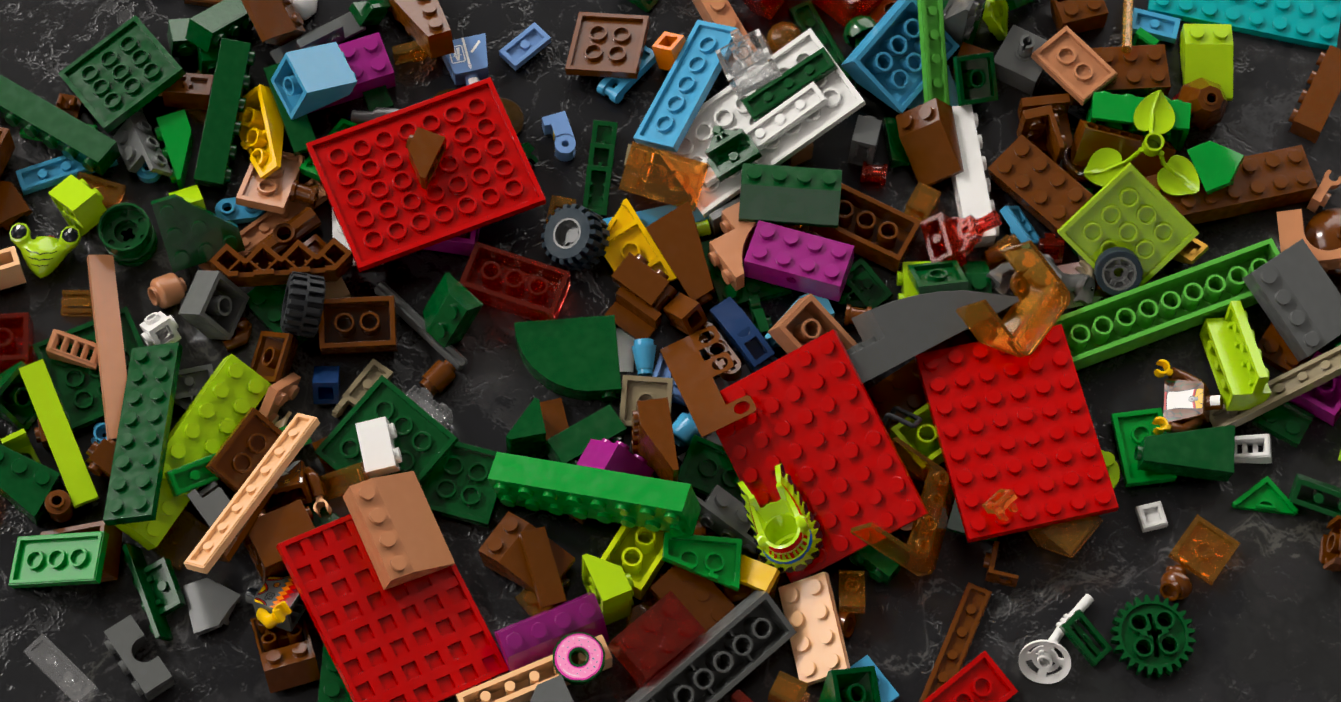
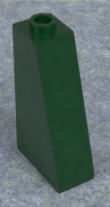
[1134,425,1235,482]

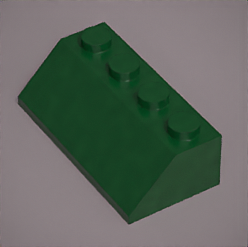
[738,163,842,228]

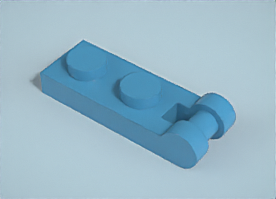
[597,46,656,104]

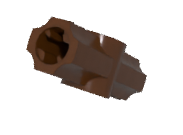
[249,206,322,255]

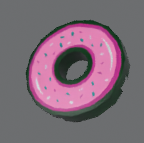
[553,632,605,685]

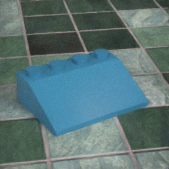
[841,0,959,114]

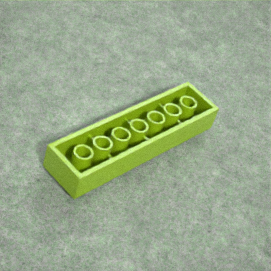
[115,354,272,551]

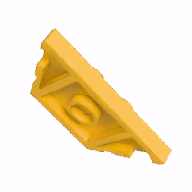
[604,198,677,282]

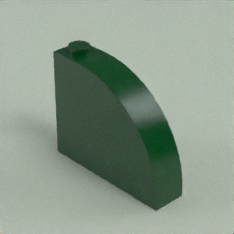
[514,315,621,402]

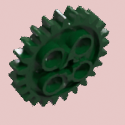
[1110,595,1196,678]

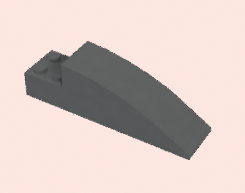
[846,290,1019,383]

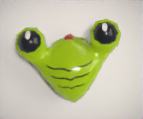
[9,223,81,279]

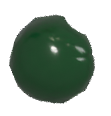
[843,15,877,47]

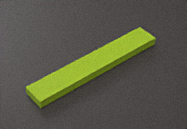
[19,359,99,508]

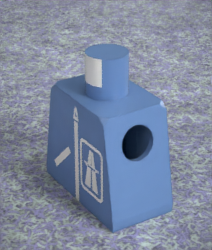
[442,33,489,85]

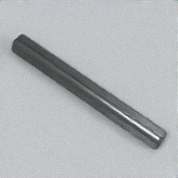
[374,282,467,371]

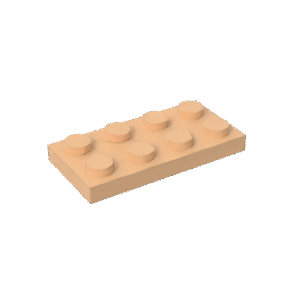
[778,572,850,687]

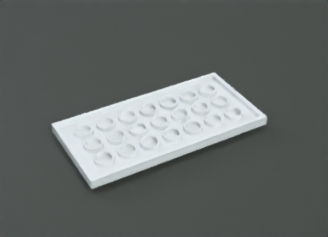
[656,28,866,217]

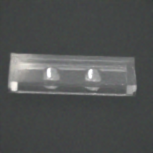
[23,634,97,702]

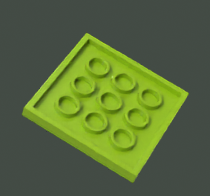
[1057,162,1199,287]

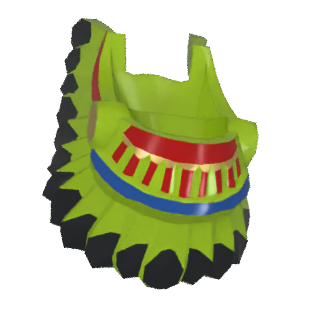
[737,463,823,573]

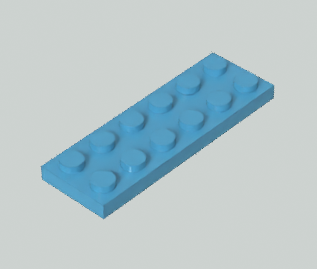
[633,20,741,152]

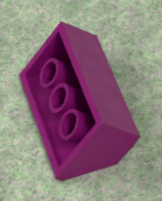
[494,592,609,672]

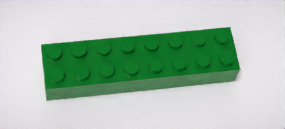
[487,452,701,536]

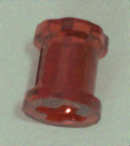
[860,161,888,186]

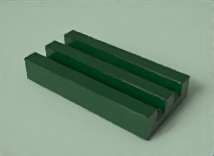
[1059,609,1113,666]

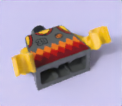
[245,576,306,632]

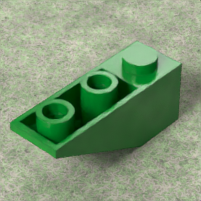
[154,109,194,190]

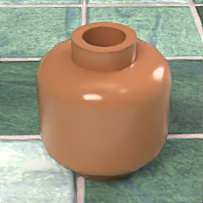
[148,273,187,309]

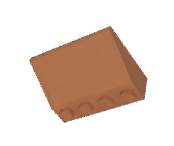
[343,471,455,590]

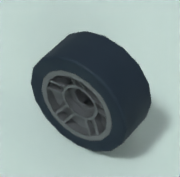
[1094,247,1143,296]

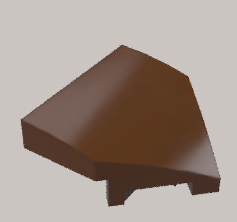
[0,181,32,231]

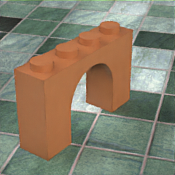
[1277,209,1341,272]

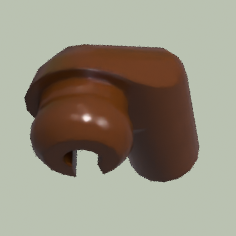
[223,317,252,352]

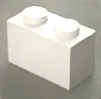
[355,416,402,478]

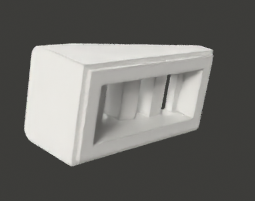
[1234,434,1272,464]

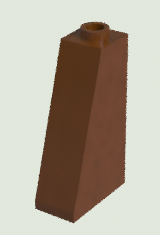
[646,201,715,306]

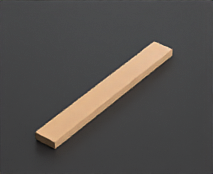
[184,413,320,574]

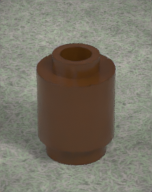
[419,360,456,397]
[45,490,75,523]

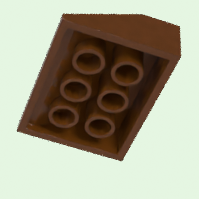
[631,397,679,482]

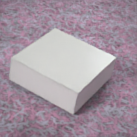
[1135,501,1168,533]

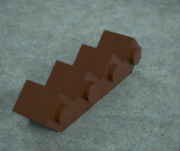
[209,238,353,287]

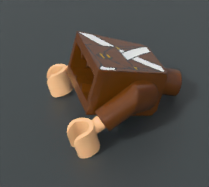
[258,458,332,518]

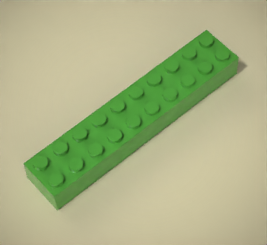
[1045,238,1280,371]

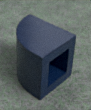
[312,366,340,404]

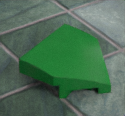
[1187,141,1244,195]

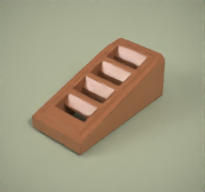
[46,329,99,370]

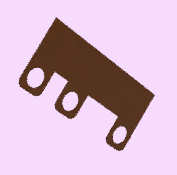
[660,326,756,437]

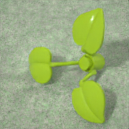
[1084,90,1200,196]

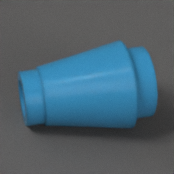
[631,338,656,376]

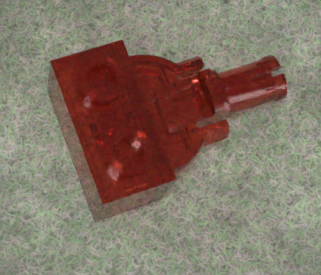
[921,210,1002,267]

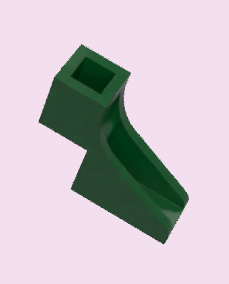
[167,18,250,75]

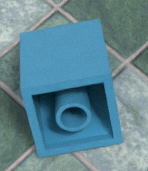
[271,42,357,120]

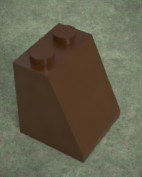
[244,499,315,584]

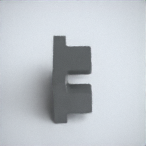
[187,481,230,527]

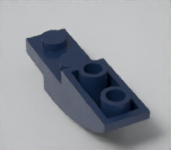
[709,296,777,372]

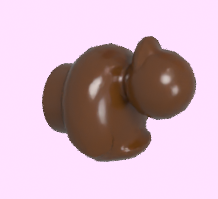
[1160,565,1193,601]

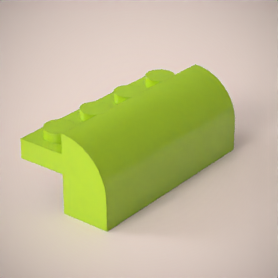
[1199,301,1271,411]

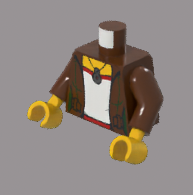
[1152,359,1223,435]

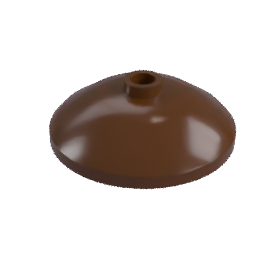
[1305,208,1341,276]

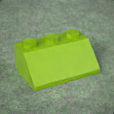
[582,554,635,625]

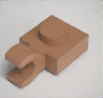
[1307,170,1341,213]

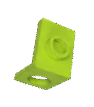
[1,428,41,464]

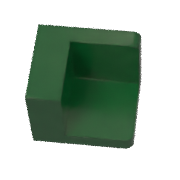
[349,0,391,27]

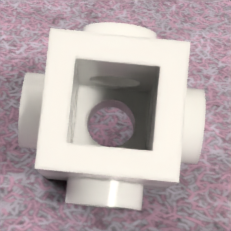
[140,311,181,346]

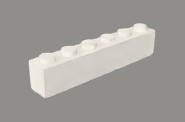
[951,104,999,249]

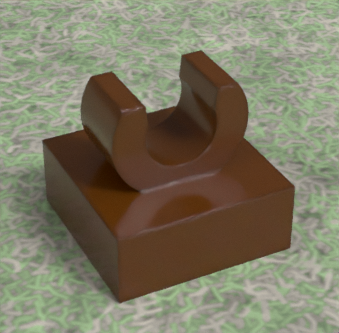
[56,93,83,120]

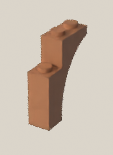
[708,202,758,291]

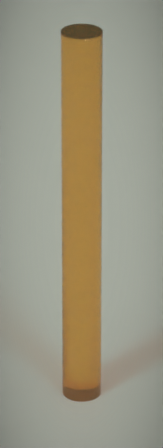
[1122,0,1133,53]

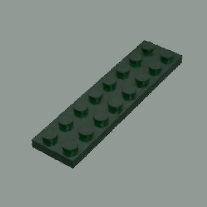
[103,342,183,526]

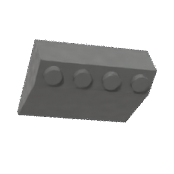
[1242,238,1341,362]

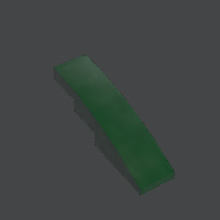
[583,120,618,216]

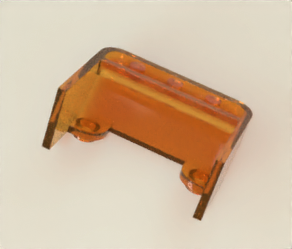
[956,240,1070,357]

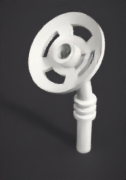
[1018,594,1094,684]

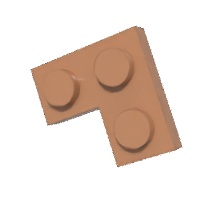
[259,372,301,424]

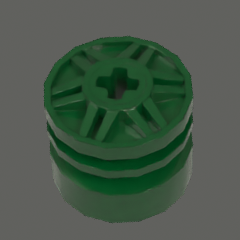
[97,202,158,267]

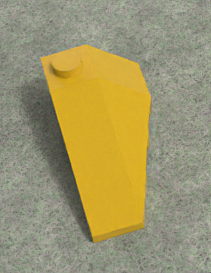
[238,84,284,179]

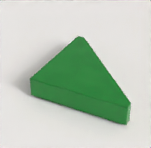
[1231,476,1299,516]

